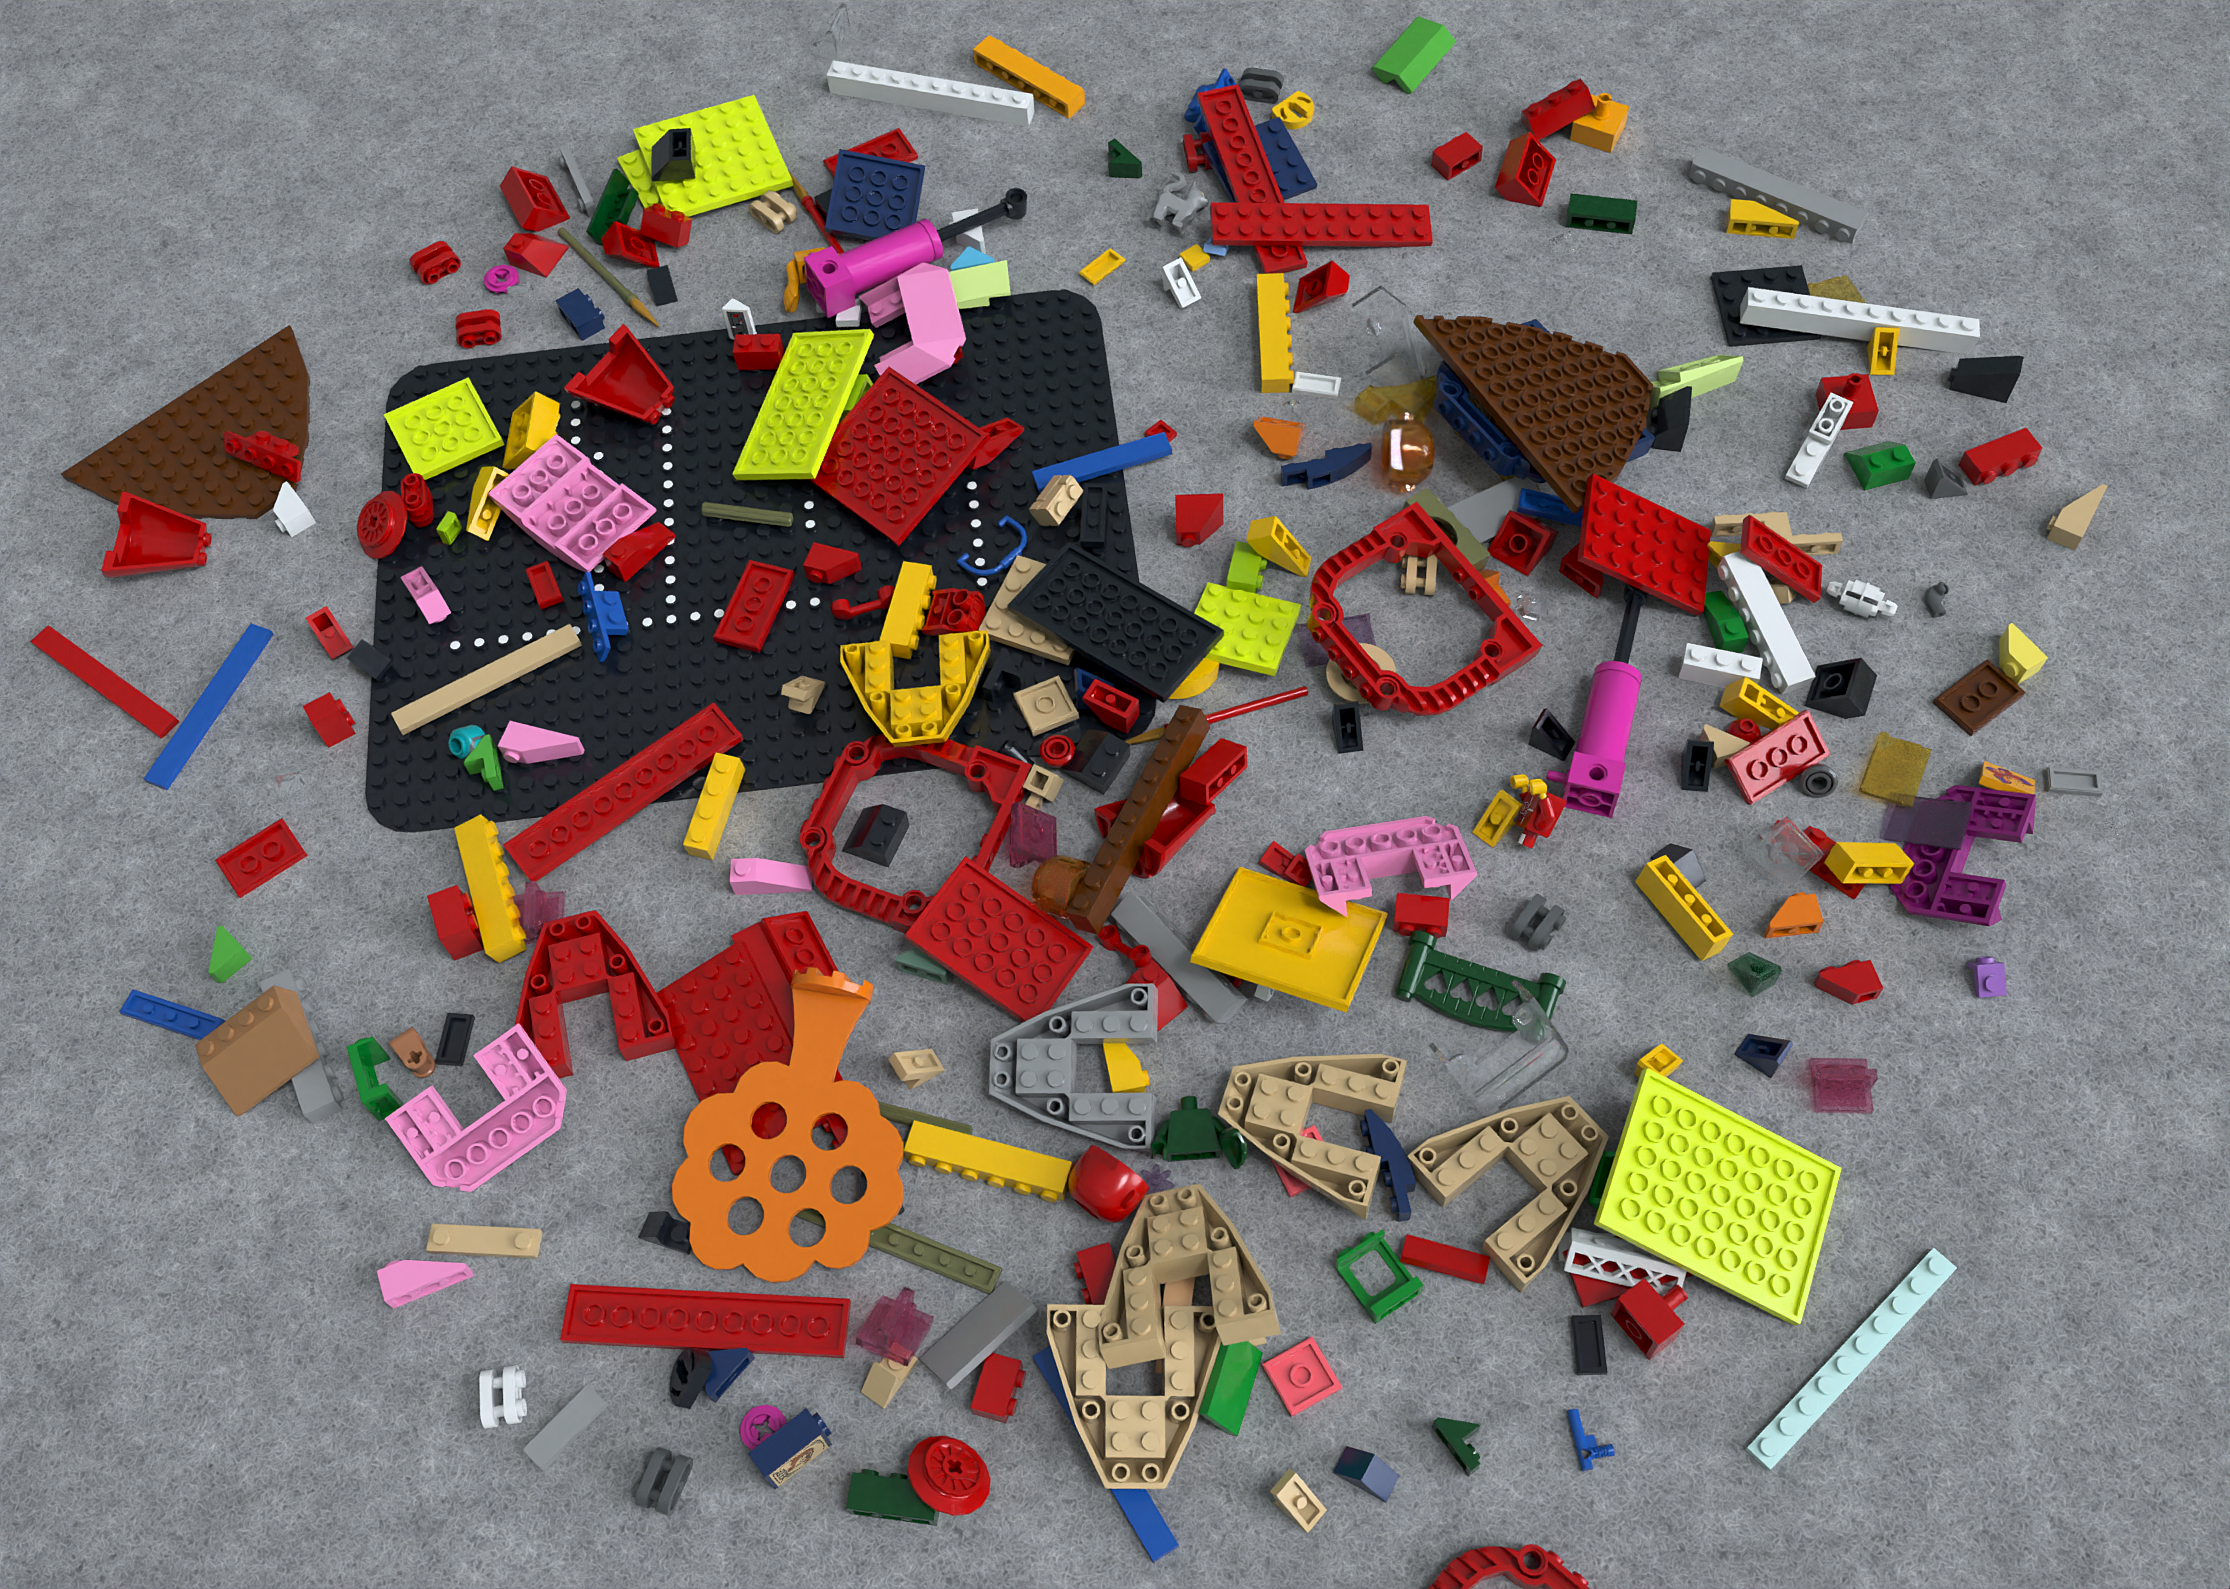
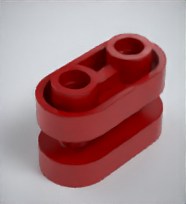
[1182,131,1212,173]
[409,241,461,285]
[455,309,502,348]
[401,473,434,527]

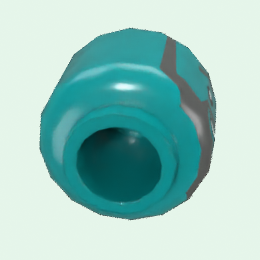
[448,725,485,760]

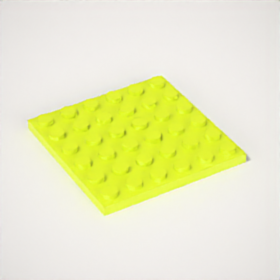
[633,95,793,217]

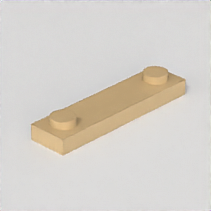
[426,1224,543,1259]

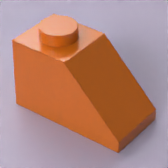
[1764,892,1824,939]

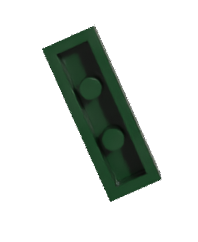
[1565,193,1637,235]
[846,1469,939,1526]

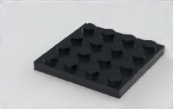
[1711,265,1822,347]

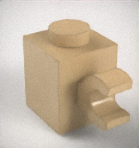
[1023,764,1064,814]

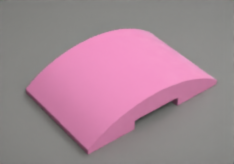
[488,434,656,572]

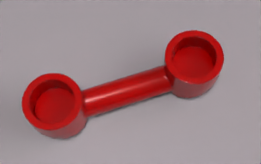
[830,586,895,620]
[1097,925,1152,968]

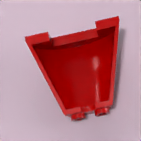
[564,324,675,425]
[101,492,212,578]
[1094,785,1216,879]

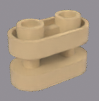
[748,190,797,234]
[1400,554,1437,596]

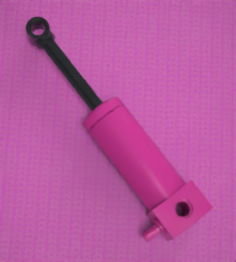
[804,188,1027,318]
[1546,583,1649,818]

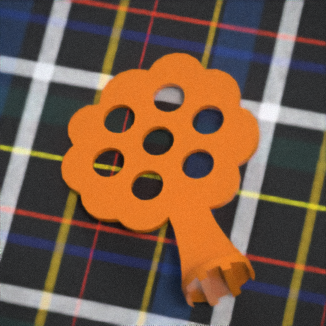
[672,967,904,1283]

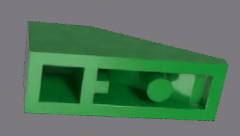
[1703,590,1749,653]

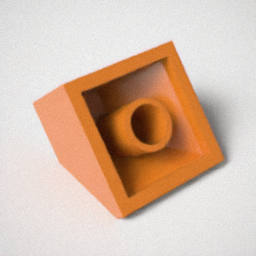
[1253,416,1305,459]

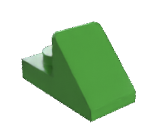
[464,734,504,791]

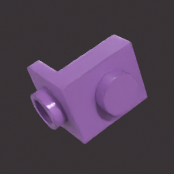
[1968,956,2007,998]

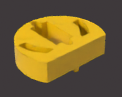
[1271,91,1314,129]

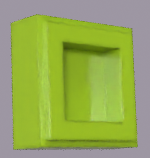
[436,511,462,545]

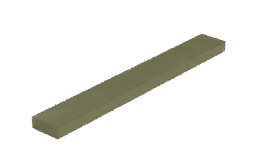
[795,1209,1003,1295]

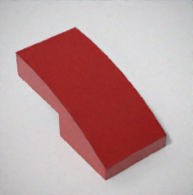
[1257,841,1312,887]

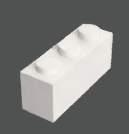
[1678,643,1763,688]

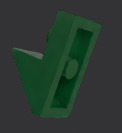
[1108,138,1142,178]
[1432,1417,1480,1477]

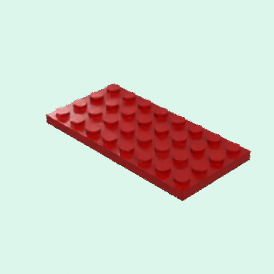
[657,940,830,1176]

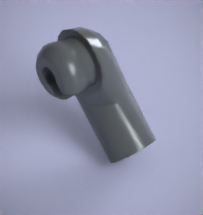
[1926,582,1949,618]

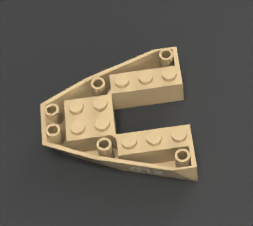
[1218,1054,1407,1221]
[1407,1096,1609,1293]
[1098,1183,1281,1369]
[1046,1304,1221,1489]

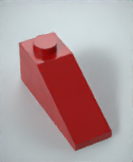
[967,417,1024,469]
[602,522,676,582]

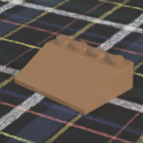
[195,985,320,1116]

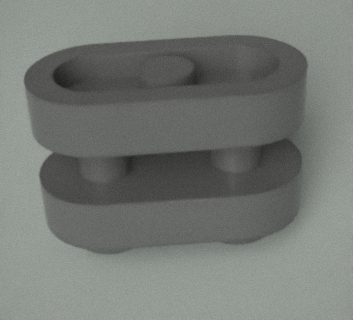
[1239,67,1284,104]
[1509,893,1566,952]
[633,1447,693,1516]

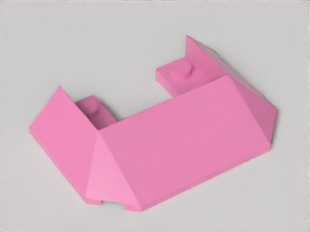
[859,262,966,385]
[1305,816,1477,917]
[385,1023,567,1192]

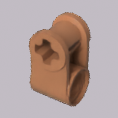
[389,1026,436,1078]

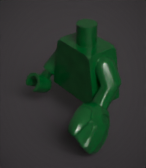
[1150,1096,1247,1169]

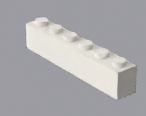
[1718,551,1816,695]

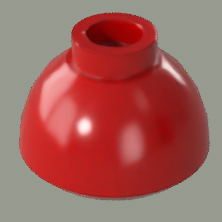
[1725,718,1761,743]
[1040,735,1075,768]

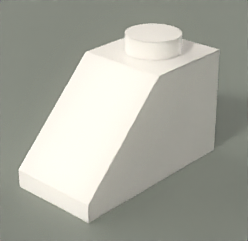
[949,208,986,254]
[273,481,316,537]

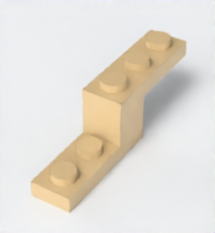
[1710,512,1843,555]

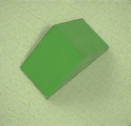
[208,926,253,983]

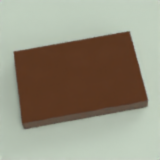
[1933,659,2026,736]

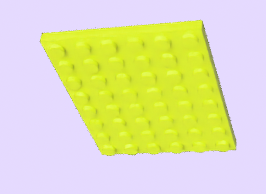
[1594,1068,1842,1326]

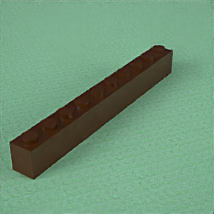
[1065,705,1210,935]

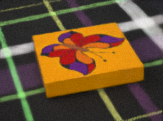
[1979,761,2035,794]

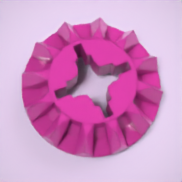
[484,265,520,295]
[740,1405,787,1450]

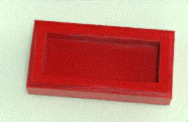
[525,561,564,610]

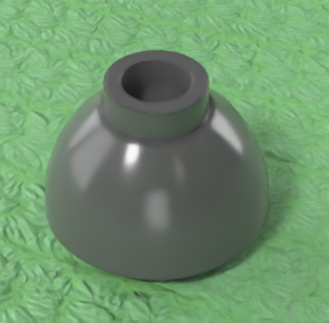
[1800,763,1838,798]

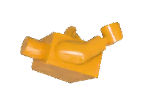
[783,247,839,313]

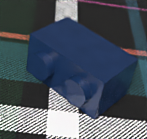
[555,288,605,341]

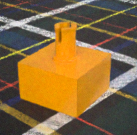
[1570,93,1630,153]

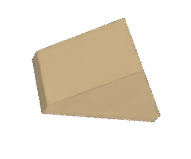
[1699,724,1750,769]

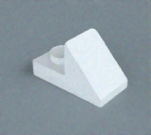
[1161,258,1201,309]

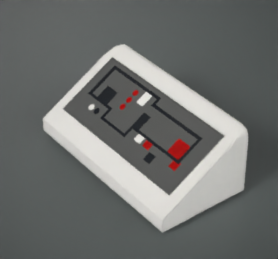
[722,298,757,339]

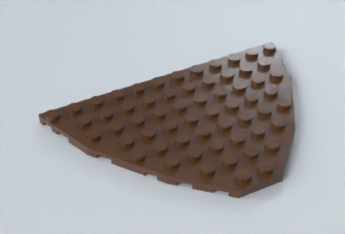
[1413,315,1653,514]
[61,325,310,519]

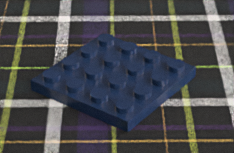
[1202,117,1317,203]
[825,149,926,241]

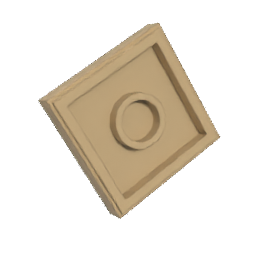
[1013,675,1079,737]

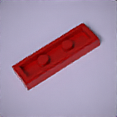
[1400,1234,1490,1285]

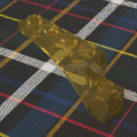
[1354,374,1436,428]

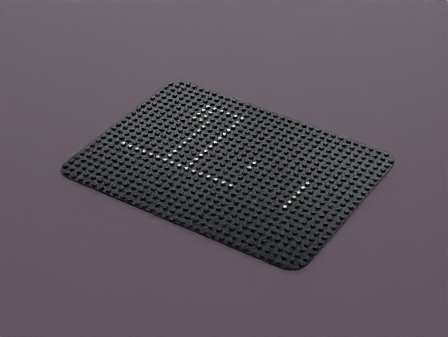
[365,289,1156,833]

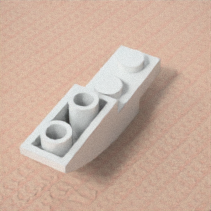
[1785,393,1853,488]

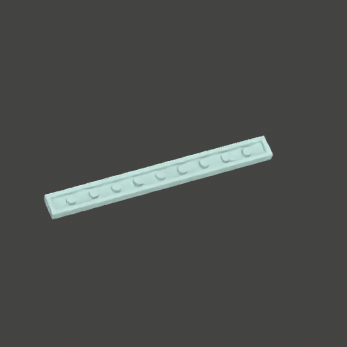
[1745,1248,1957,1472]

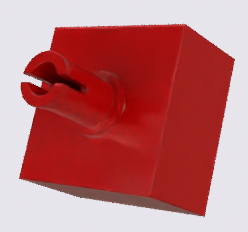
[1815,373,1879,430]
[1610,1278,1688,1360]

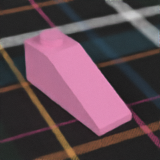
[400,566,451,624]
[498,721,585,764]
[730,858,812,895]
[377,1260,474,1309]

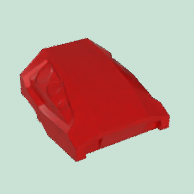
[922,588,985,635]

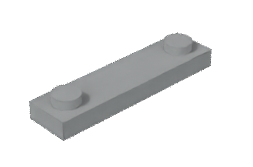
[559,144,595,218]

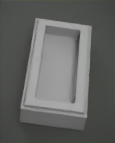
[2045,767,2103,797]

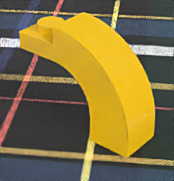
[1168,658,1220,699]

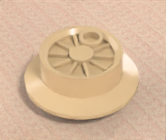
[1326,643,1396,704]

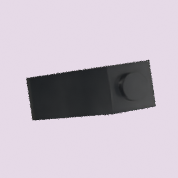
[1947,356,2024,403]

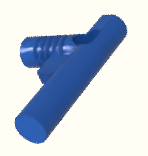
[1567,1409,1615,1471]

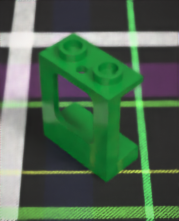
[347,1037,403,1121]
[1335,1229,1424,1324]

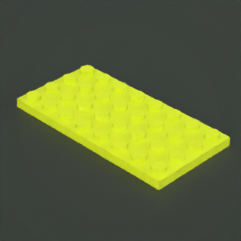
[732,329,874,480]

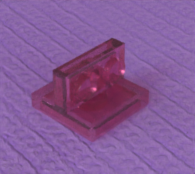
[1010,801,1057,868]
[513,881,565,944]
[1809,1058,1878,1114]
[856,1286,934,1366]

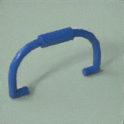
[957,515,1027,576]

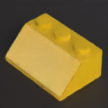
[503,391,560,469]

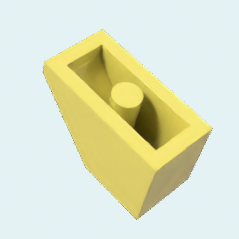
[1999,623,2048,685]

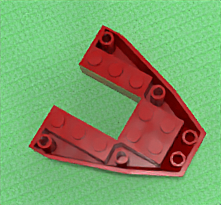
[515,910,677,1079]

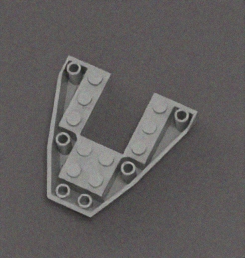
[989,984,1158,1152]

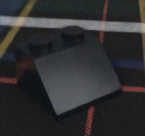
[1650,386,1692,452]
[1805,658,1877,719]
[1061,729,1130,795]
[842,804,910,868]

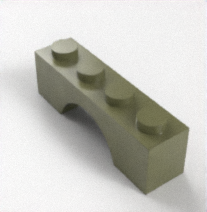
[1402,488,1490,572]

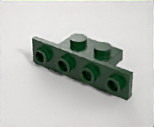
[586,168,639,246]

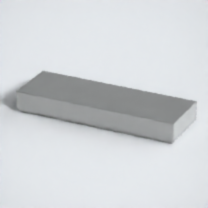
[522,1384,609,1471]

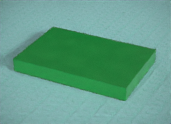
[1199,1341,1263,1437]

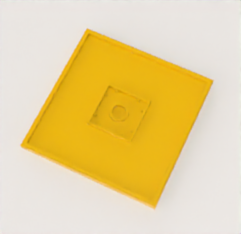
[1190,867,1388,1013]

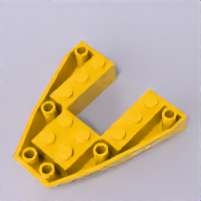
[840,630,991,747]

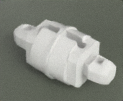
[1826,580,1898,618]

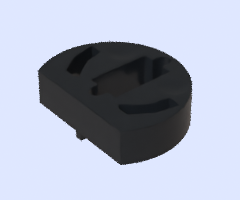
[670,1348,712,1409]

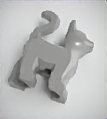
[1145,172,1209,239]

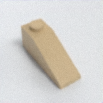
[2046,484,2107,550]

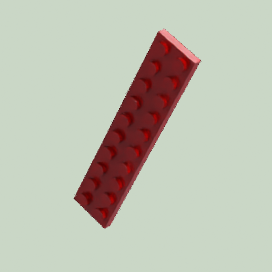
[1197,84,1308,274]
[1210,202,1433,247]
[503,702,744,884]
[560,1284,851,1358]

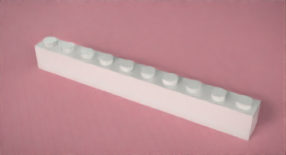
[826,60,1035,127]
[1740,287,1980,354]

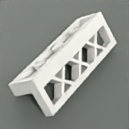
[1564,1227,1687,1295]

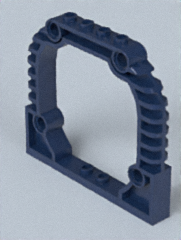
[1432,319,1656,484]

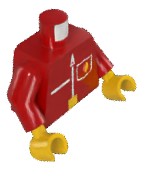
[1510,774,1567,849]

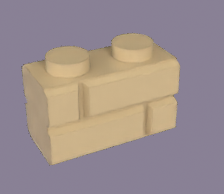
[1029,475,1083,526]

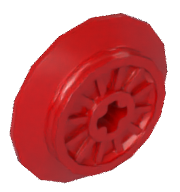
[357,491,407,559]
[907,1436,991,1516]

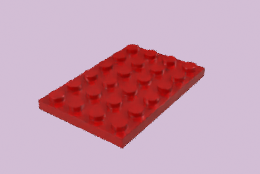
[1577,474,1711,616]
[904,856,1094,1023]

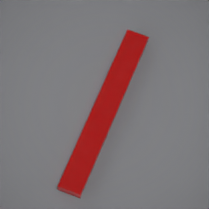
[30,625,179,739]

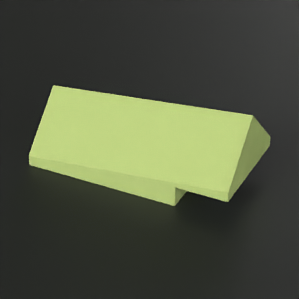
[949,260,1011,309]
[1649,354,1743,409]

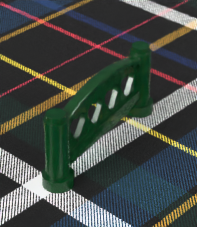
[1395,931,1566,1045]

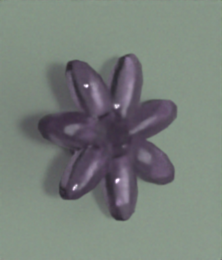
[1141,1164,1174,1195]

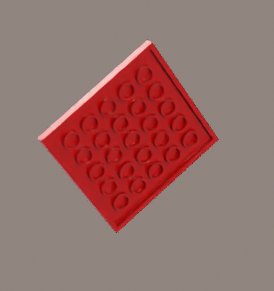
[808,367,990,546]

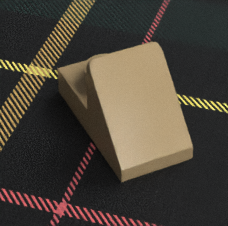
[781,676,825,714]
[888,1049,945,1090]
[861,1343,919,1409]
[1270,1469,1327,1533]

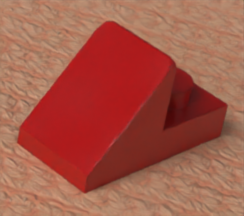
[305,606,354,660]

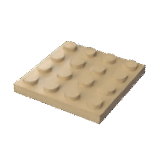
[978,555,1075,665]

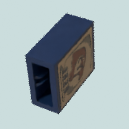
[748,1408,832,1489]

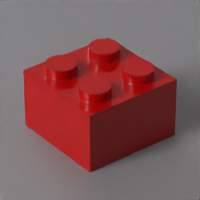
[427,885,484,961]

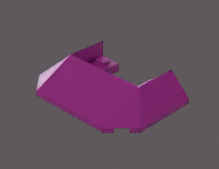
[1889,785,2036,927]

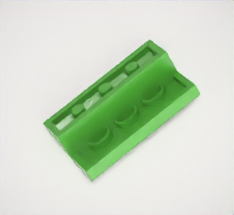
[1371,16,1456,94]

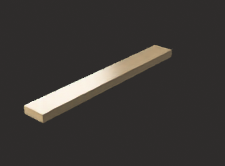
[391,624,582,735]

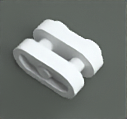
[479,1365,527,1429]

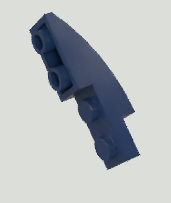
[1280,443,1372,490]
[1360,1109,1416,1222]

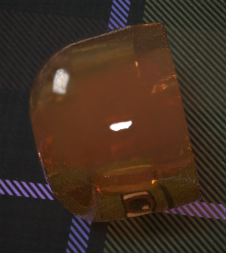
[1381,412,1435,493]
[1030,855,1091,921]

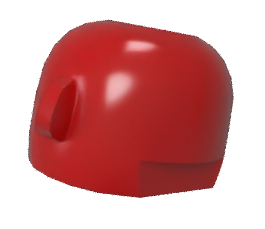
[1068,1144,1150,1223]

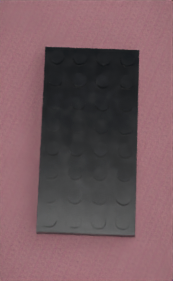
[1007,542,1224,703]

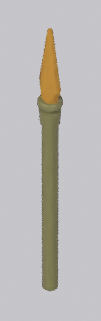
[558,227,660,327]

